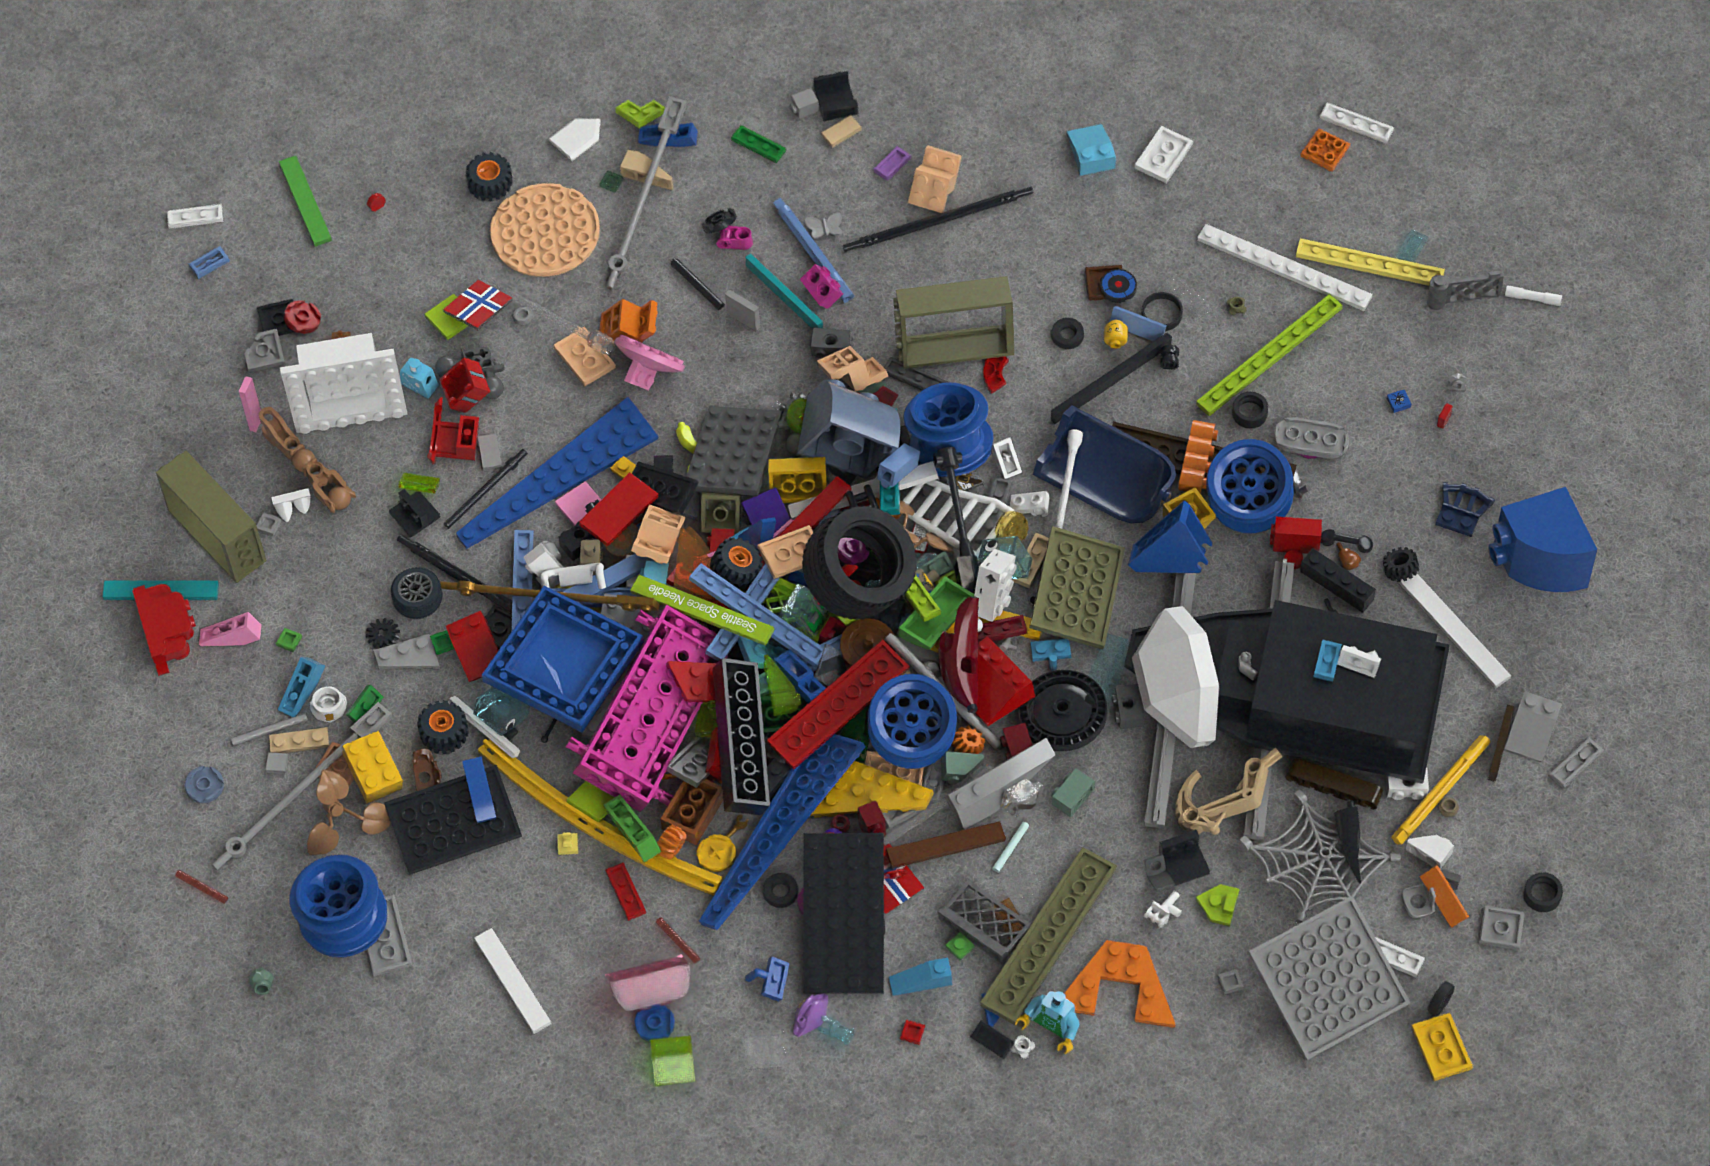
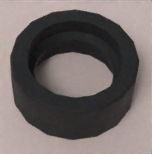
[1232,391,1268,429]
[1523,872,1563,912]

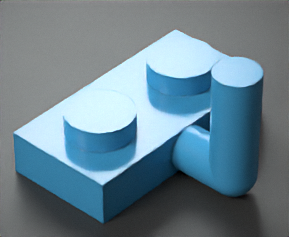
[1030,639,1071,671]

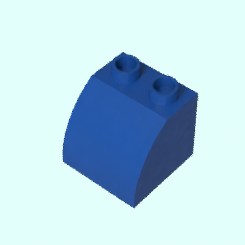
[1488,487,1597,592]

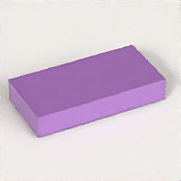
[874,146,911,181]

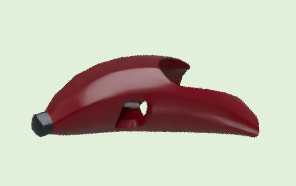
[938,596,979,713]

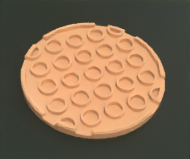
[490,183,600,277]

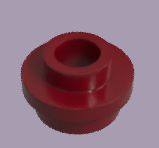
[831,815,850,833]

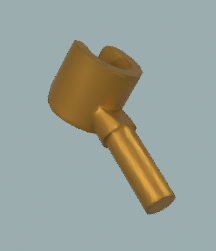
[725,814,748,838]

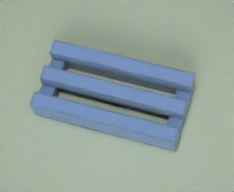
[189,246,230,279]

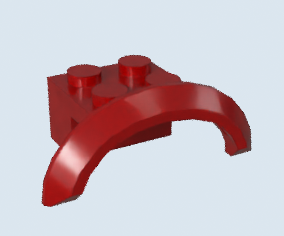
[427,397,479,465]

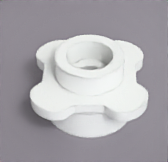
[1011,1035,1035,1058]

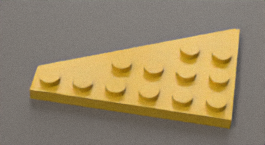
[810,761,934,818]

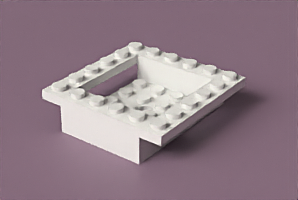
[280,333,408,434]

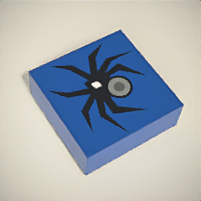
[1387,389,1412,413]

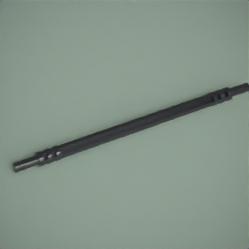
[842,187,1034,252]
[397,534,512,613]

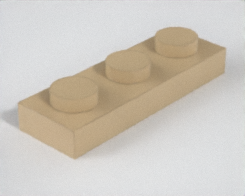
[1012,533,1048,589]
[269,727,330,753]

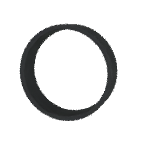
[1142,292,1183,331]

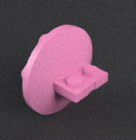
[614,334,685,390]

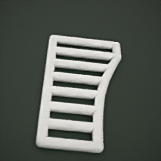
[875,476,1014,560]

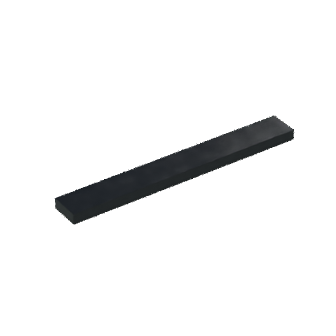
[1051,333,1172,424]

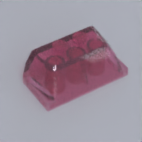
[605,955,690,1011]

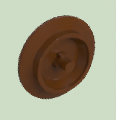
[840,618,896,666]

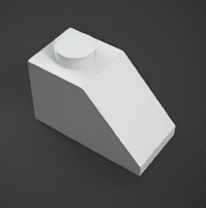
[1406,835,1454,869]

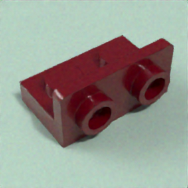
[818,616,847,645]

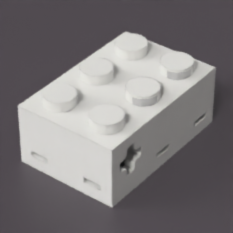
[974,549,1017,622]

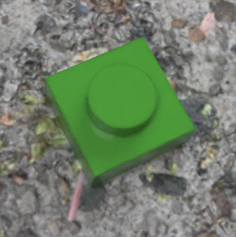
[946,932,974,960]

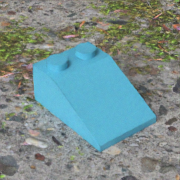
[1067,124,1116,176]

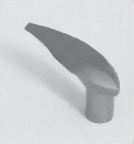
[1293,469,1311,499]

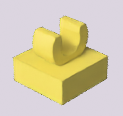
[558,832,578,855]

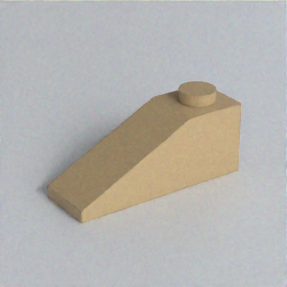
[620,150,673,190]

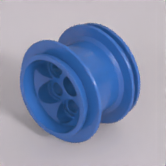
[904,382,993,477]
[1206,439,1294,534]
[868,674,957,769]
[289,855,387,957]

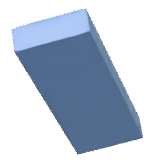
[1110,306,1167,341]

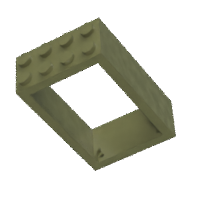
[893,276,1015,369]
[156,451,267,583]

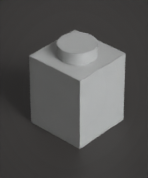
[790,88,819,119]

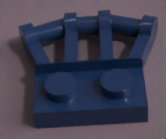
[1435,482,1495,537]

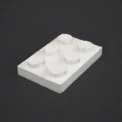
[1135,126,1193,183]

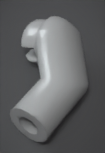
[1238,652,1259,681]

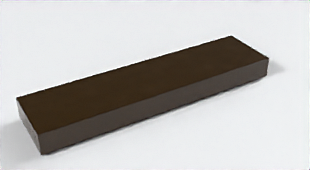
[1488,705,1514,782]

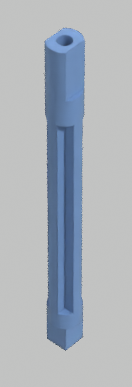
[773,198,854,303]

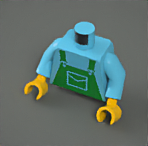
[1015,991,1079,1054]

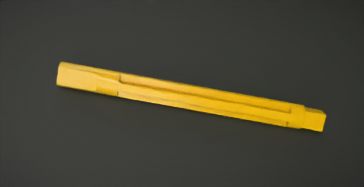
[1391,735,1491,845]

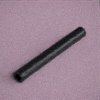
[670,258,725,310]

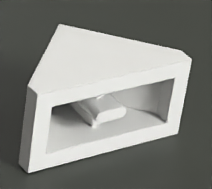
[992,437,1022,479]

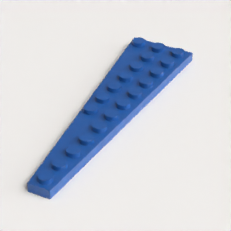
[456,397,659,549]
[699,734,866,930]

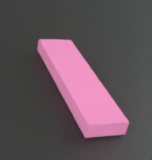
[239,376,261,432]

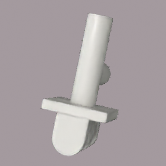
[1144,891,1182,928]

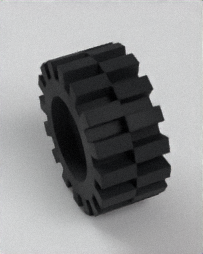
[1382,547,1419,582]

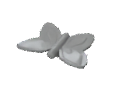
[805,213,842,239]

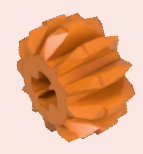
[951,725,985,754]
[657,824,686,860]

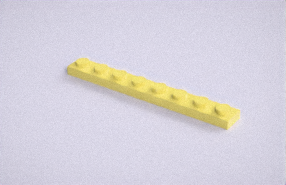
[1296,238,1445,286]

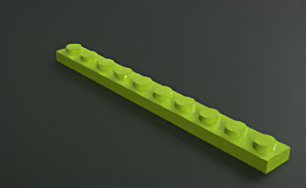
[1196,294,1343,416]

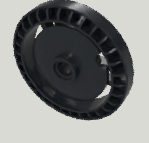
[1018,670,1108,751]

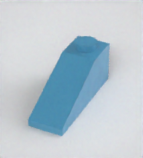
[278,657,325,717]
[889,958,952,996]

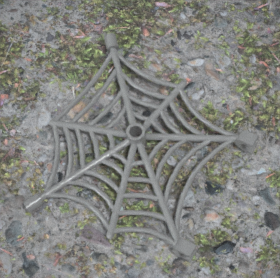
[1238,789,1401,924]

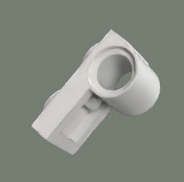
[1010,491,1050,517]

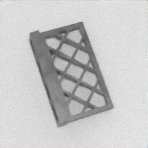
[938,880,1031,964]

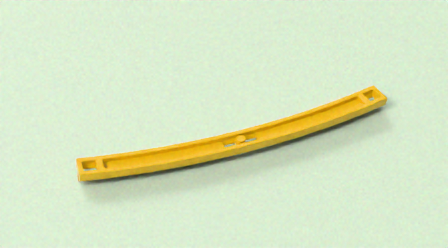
[478,739,723,896]

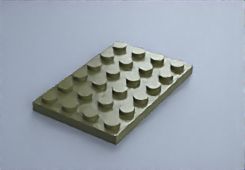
[1029,526,1125,650]

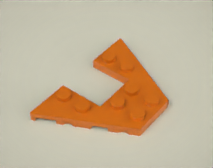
[1064,940,1175,1028]

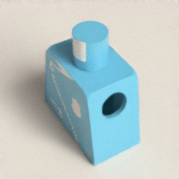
[400,358,439,399]

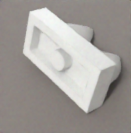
[271,488,311,522]
[1337,645,1381,678]

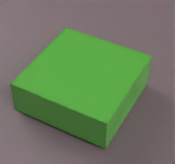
[276,628,302,652]

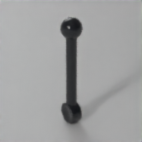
[541,719,557,743]

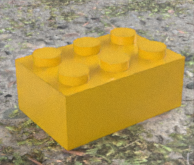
[768,457,827,503]
[342,731,403,804]

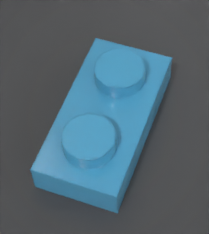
[1314,640,1342,682]

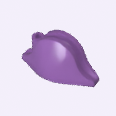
[793,993,828,1037]

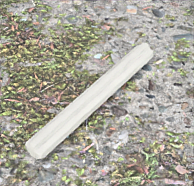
[448,696,520,758]

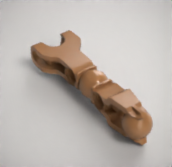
[259,407,356,513]

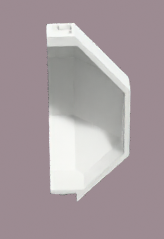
[1132,606,1219,748]

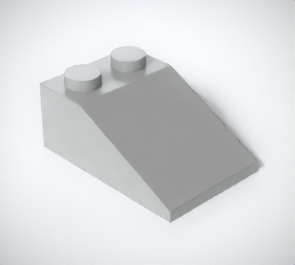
[1504,691,1562,763]

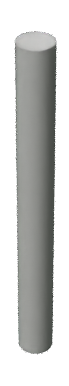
[231,713,308,746]

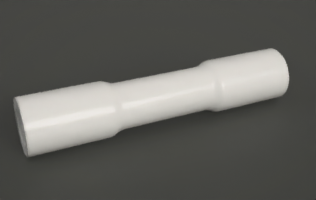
[1505,285,1562,306]

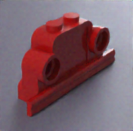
[132,584,196,676]

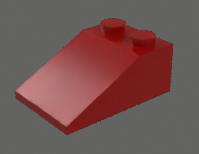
[446,610,499,682]

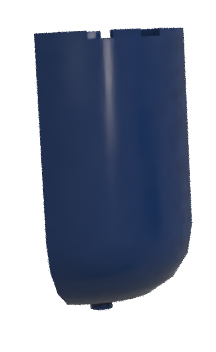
[1033,405,1176,524]

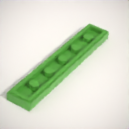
[279,155,332,247]

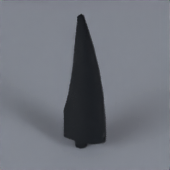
[1334,801,1361,884]

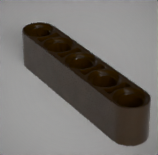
[1285,758,1383,810]

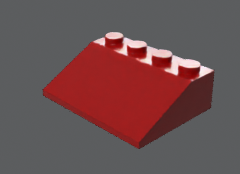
[975,636,1035,727]

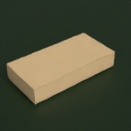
[822,115,861,148]

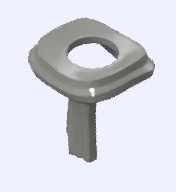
[1402,884,1436,918]

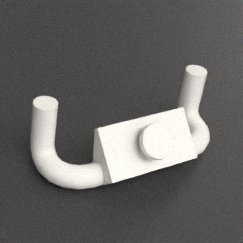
[540,563,606,589]

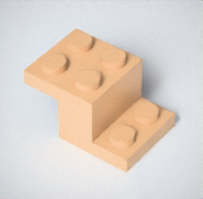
[908,146,962,213]
[817,346,888,392]
[631,505,686,564]

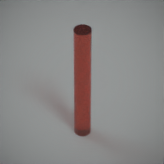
[175,870,228,904]
[656,917,701,963]

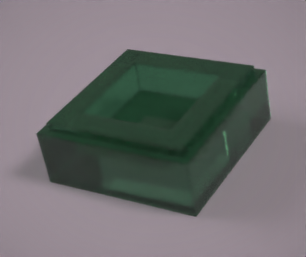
[599,170,624,193]

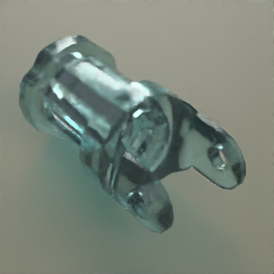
[818,1015,855,1046]

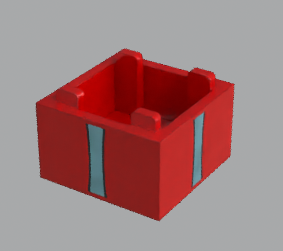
[439,357,490,413]

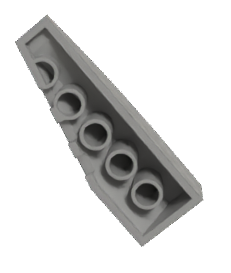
[945,738,1056,830]

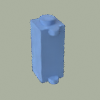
[877,443,920,488]

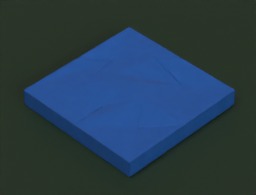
[482,586,644,733]

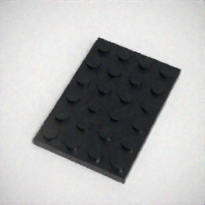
[384,765,522,875]

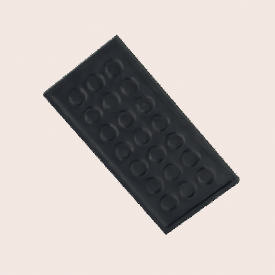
[803,833,884,994]

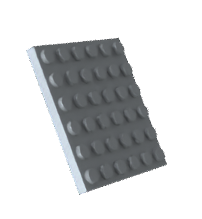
[1247,896,1410,1060]

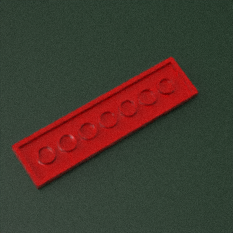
[767,640,909,770]

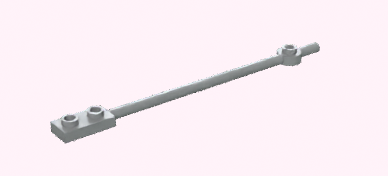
[606,96,687,290]
[212,702,393,870]

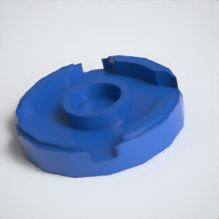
[634,1003,675,1042]

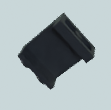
[813,71,858,122]

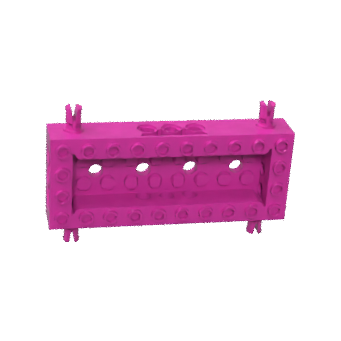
[565,605,727,812]

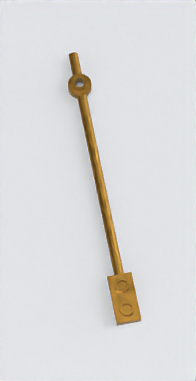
[440,581,659,613]

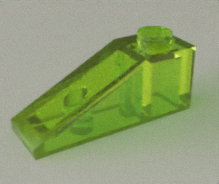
[763,654,801,716]

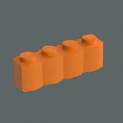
[1178,420,1218,494]

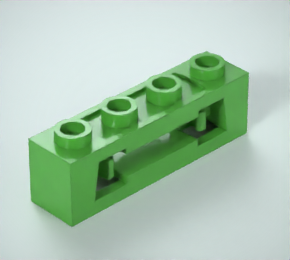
[604,795,661,862]

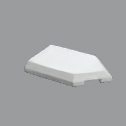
[548,118,600,161]

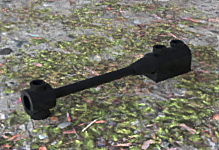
[933,447,983,594]

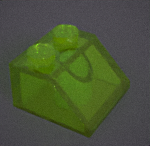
[650,1035,696,1086]

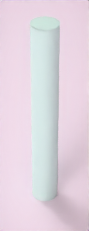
[992,822,1029,873]

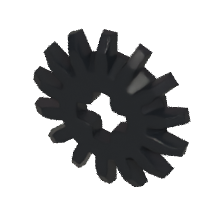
[366,618,400,648]

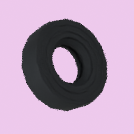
[1051,318,1084,349]
[763,873,799,908]
[1427,981,1455,1016]

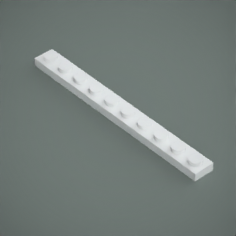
[1197,224,1372,311]

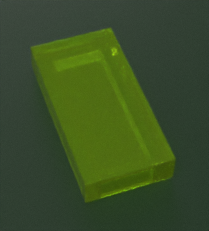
[398,473,440,494]

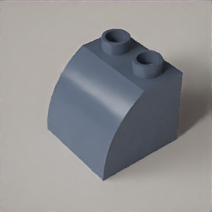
[797,379,900,478]

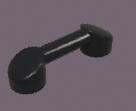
[1320,529,1373,553]

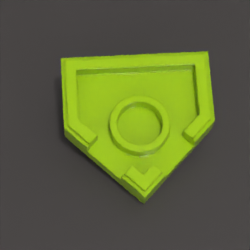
[1196,884,1240,927]

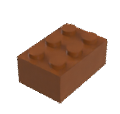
[660,779,723,846]

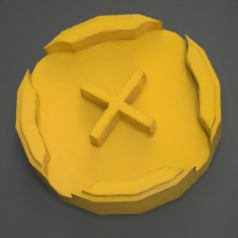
[697,834,736,872]

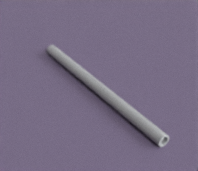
[884,633,1001,749]

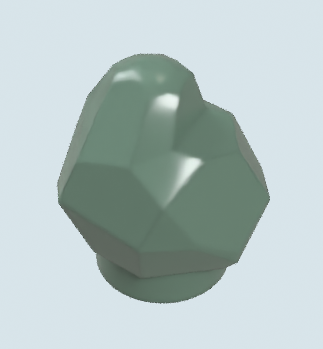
[249,968,274,995]

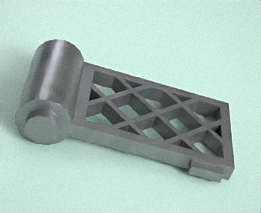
[1427,271,1504,310]

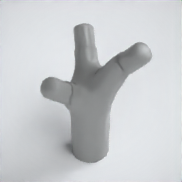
[999,638,1017,652]

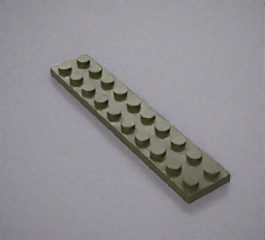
[980,847,1117,1025]

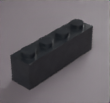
[1300,548,1376,613]

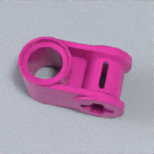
[717,226,753,250]

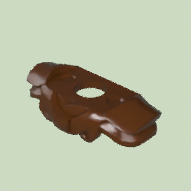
[412,749,442,792]

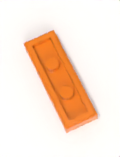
[1419,865,1469,928]

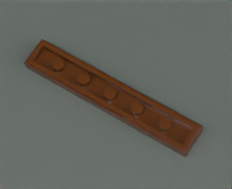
[886,821,1006,869]

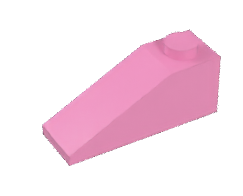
[199,612,261,646]

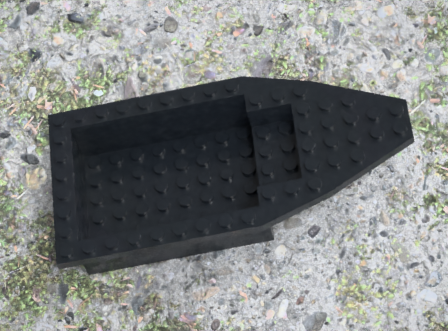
[1124,600,1450,784]

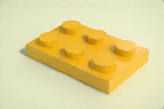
[1411,1013,1473,1081]

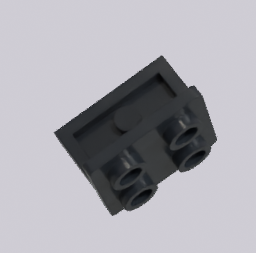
[389,489,441,537]

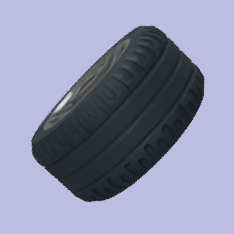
[391,567,442,619]

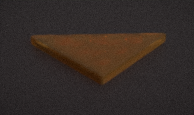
[673,528,721,603]

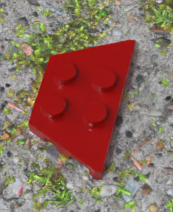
[666,661,717,703]

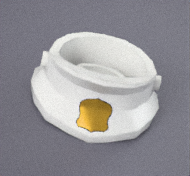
[310,687,347,722]

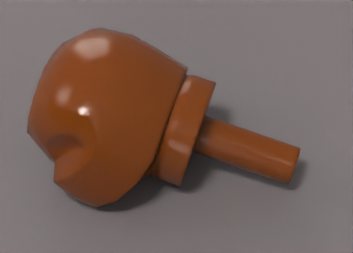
[1336,542,1361,571]

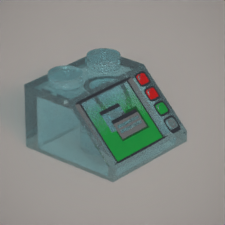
[780,584,830,640]

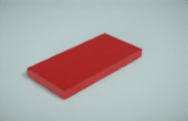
[579,472,658,546]

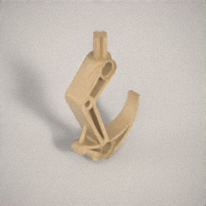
[1175,748,1282,835]

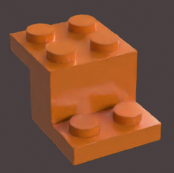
[598,299,658,346]

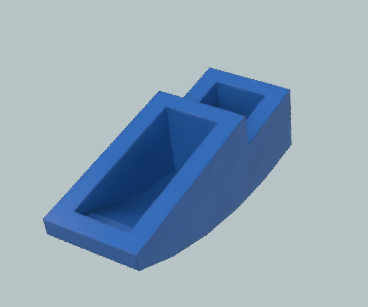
[638,123,698,147]
[774,649,826,704]
[462,756,496,823]

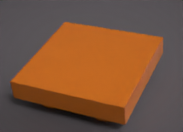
[1300,128,1350,172]

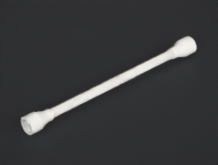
[1055,430,1083,529]

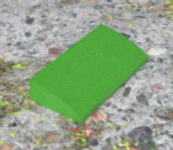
[899,576,974,649]

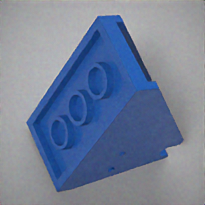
[1128,500,1213,573]

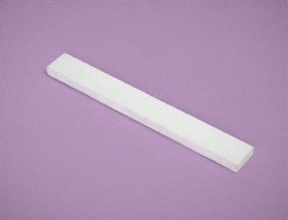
[788,461,939,520]
[1396,574,1511,689]

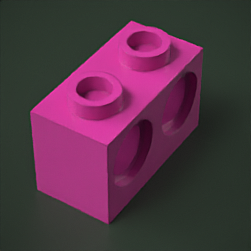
[800,264,843,309]

